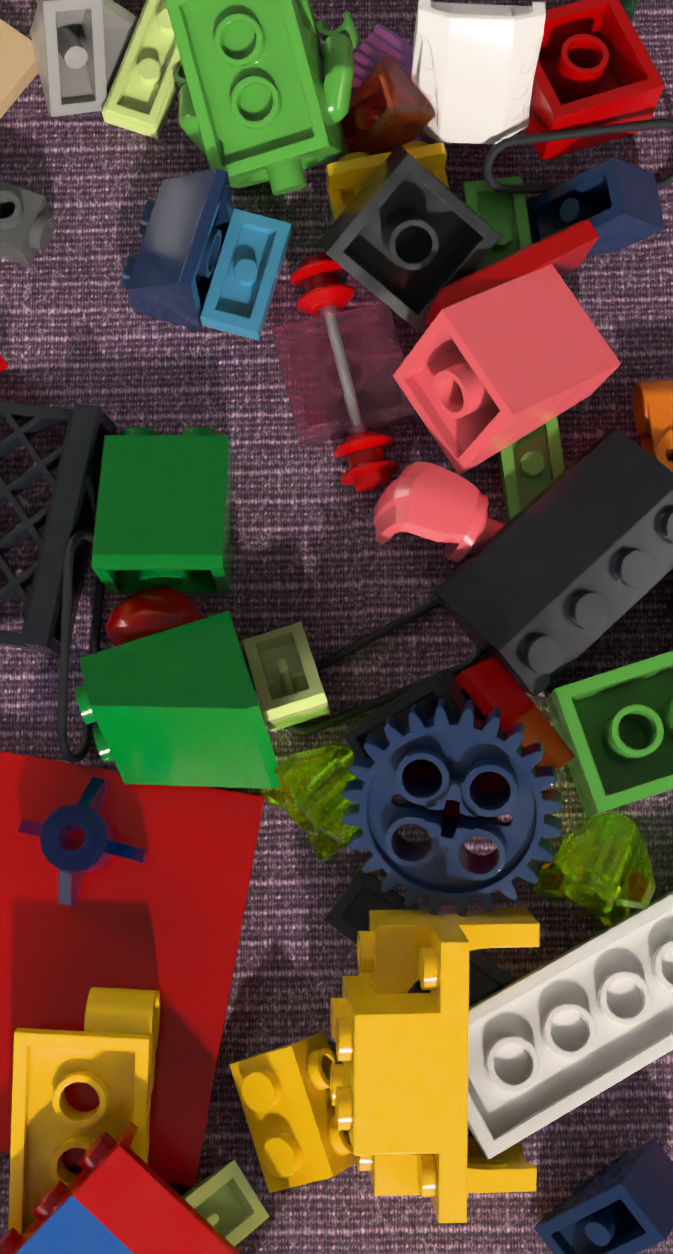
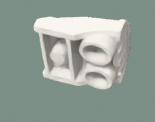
[409,0,546,144]

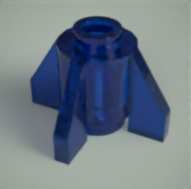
[18,777,149,906]

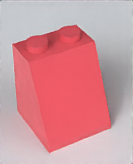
[393,263,621,475]

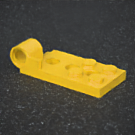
[8,987,160,1234]

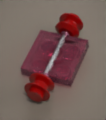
[271,253,418,492]

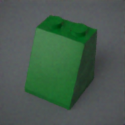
[92,427,233,594]
[74,611,284,789]

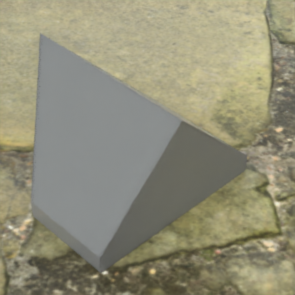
[30,0,139,117]

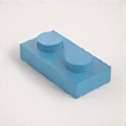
[200,208,292,341]

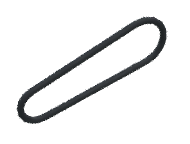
[483,118,673,194]
[57,530,105,764]
[284,598,482,735]

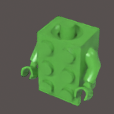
[165,0,360,195]

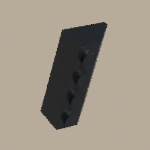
[433,427,673,697]

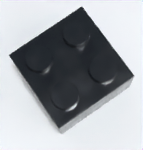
[320,144,501,332]

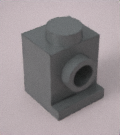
[0,180,55,268]

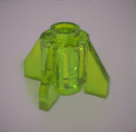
[258,743,360,861]
[532,813,656,928]

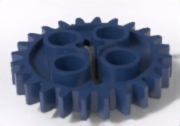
[342,698,562,917]

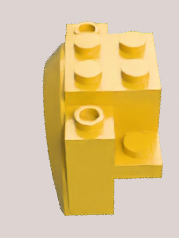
[330,906,540,1223]

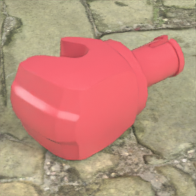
[373,462,505,563]

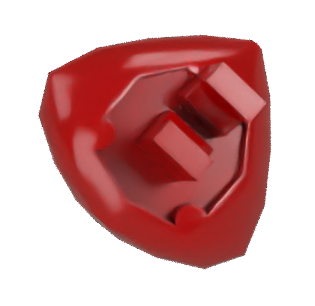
[105,584,204,646]

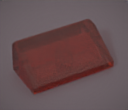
[341,56,435,156]

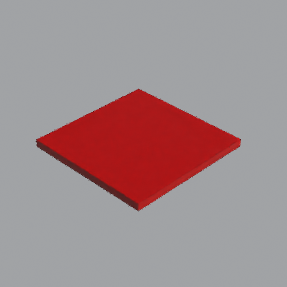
[0,751,265,1187]

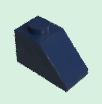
[526,157,665,256]
[534,1138,673,1254]

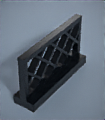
[0,400,117,658]

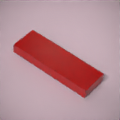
[424,219,600,328]

